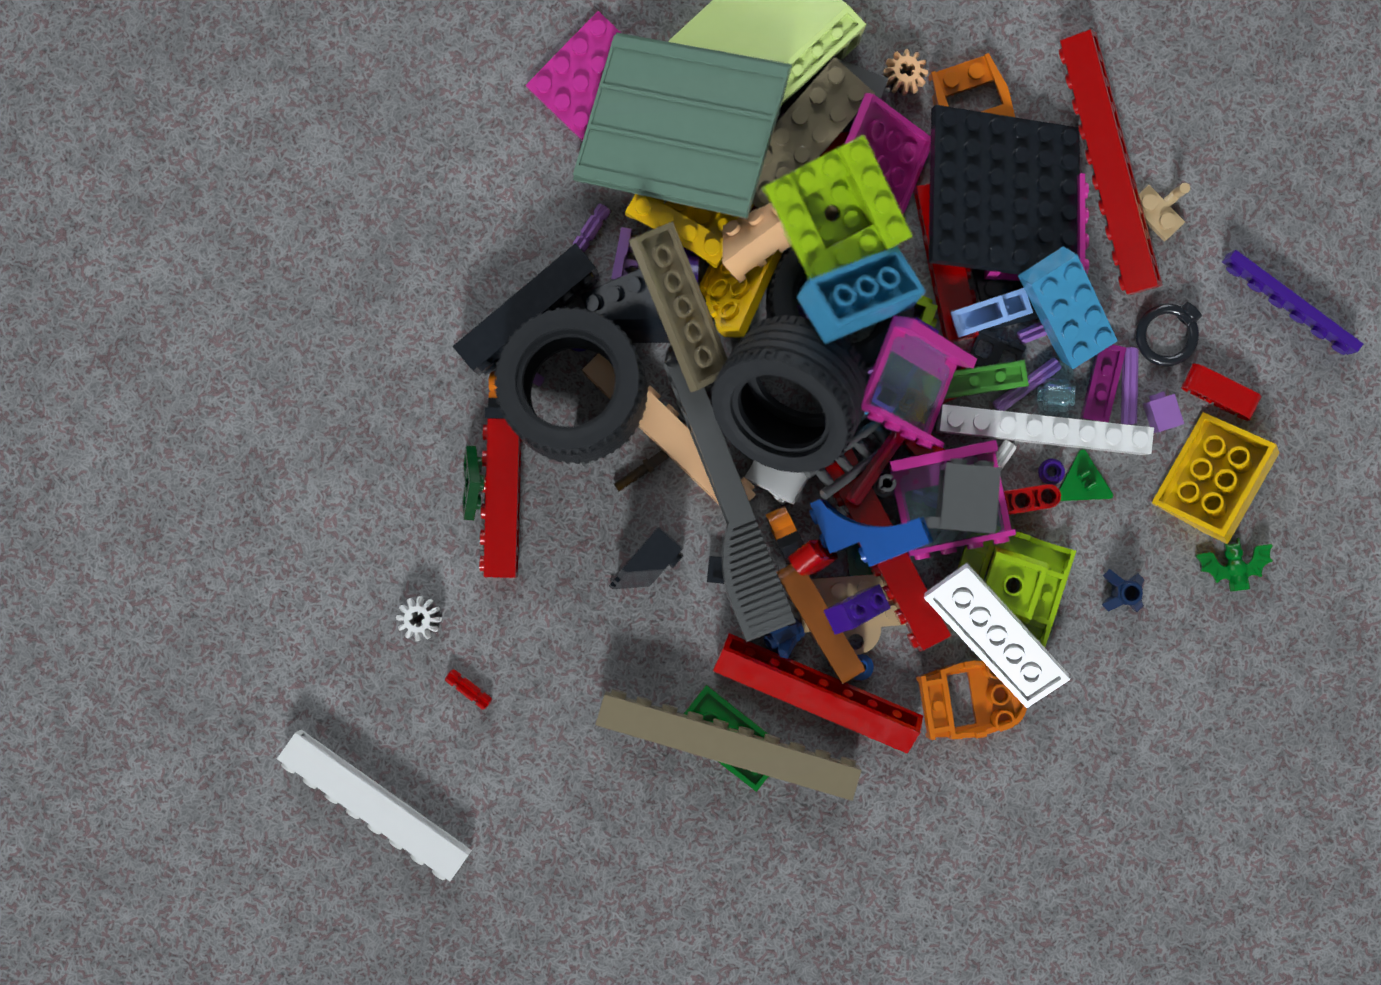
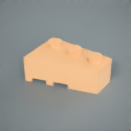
[723,203,791,283]

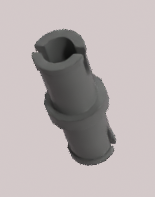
[872,474,896,499]

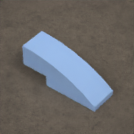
[950,288,1033,338]

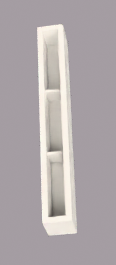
[935,404,1154,455]
[277,730,472,881]

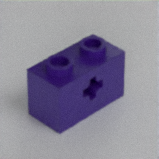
[824,584,891,635]

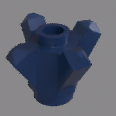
[1102,569,1145,613]
[764,618,805,658]

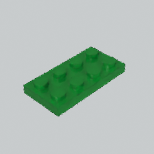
[683,684,770,792]

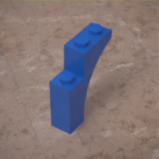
[810,499,934,567]

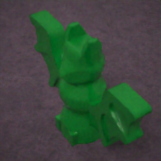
[1195,538,1273,592]

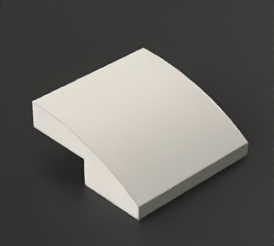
[745,460,809,505]

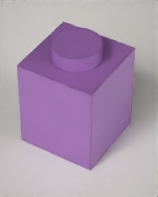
[1143,392,1184,433]

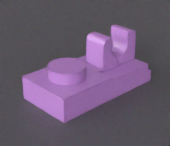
[611,227,639,281]

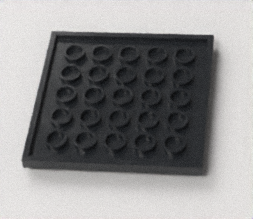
[928,105,1080,275]

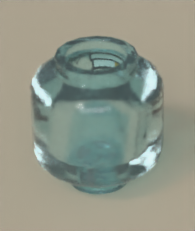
[1037,378,1076,413]

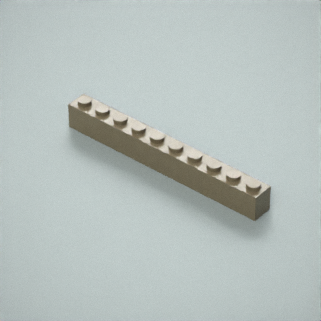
[595,689,862,801]

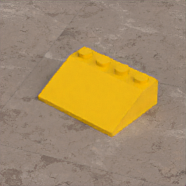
[1152,412,1279,544]

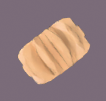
[883,49,928,96]

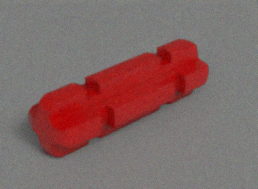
[445,669,492,710]

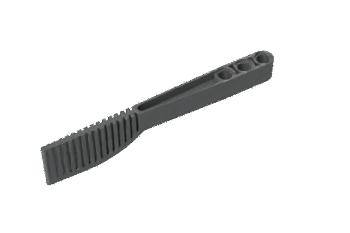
[664,358,796,642]

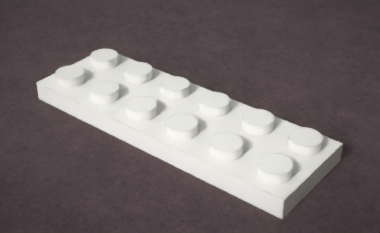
[924,563,1070,708]

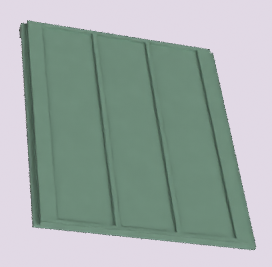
[573,32,793,219]

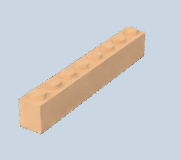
[582,354,756,505]

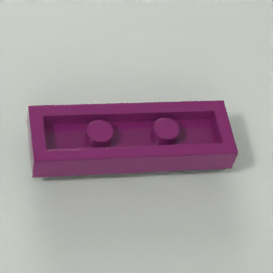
[1080,344,1126,423]

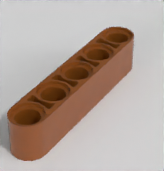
[777,563,865,684]

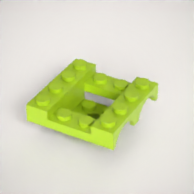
[761,135,913,280]
[957,525,1076,648]

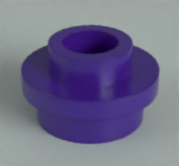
[1038,459,1065,485]

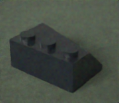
[581,269,670,343]
[609,527,684,589]

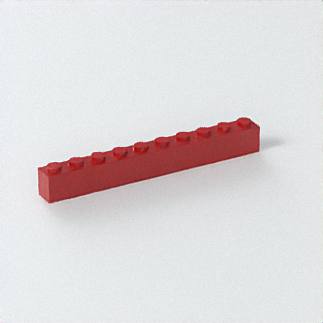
[1059,29,1163,295]

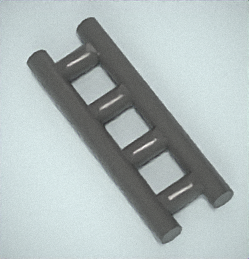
[804,420,888,500]

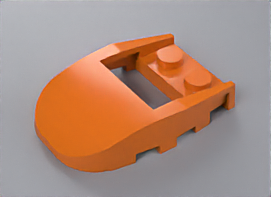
[928,53,1015,117]
[916,660,1027,740]

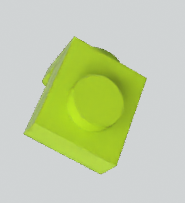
[915,296,938,328]

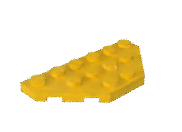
[699,249,783,337]

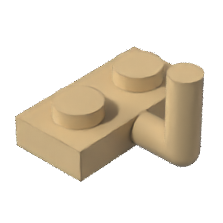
[1139,183,1190,241]

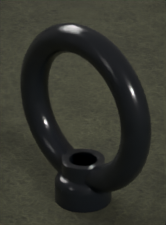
[1135,302,1202,366]

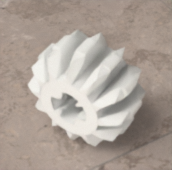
[396,596,442,641]

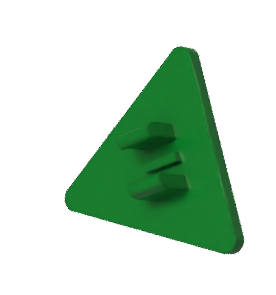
[1059,449,1113,501]

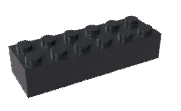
[452,243,599,376]

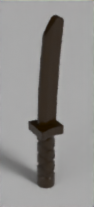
[613,450,669,492]

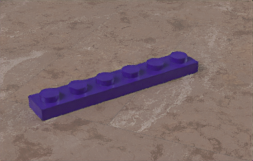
[1222,250,1363,355]

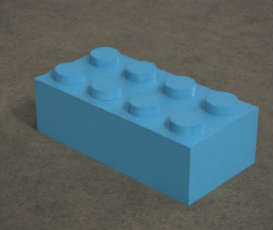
[797,246,925,343]
[1018,247,1118,369]

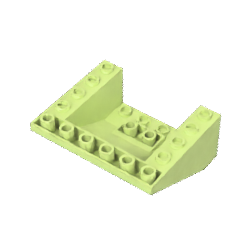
[668,0,866,105]

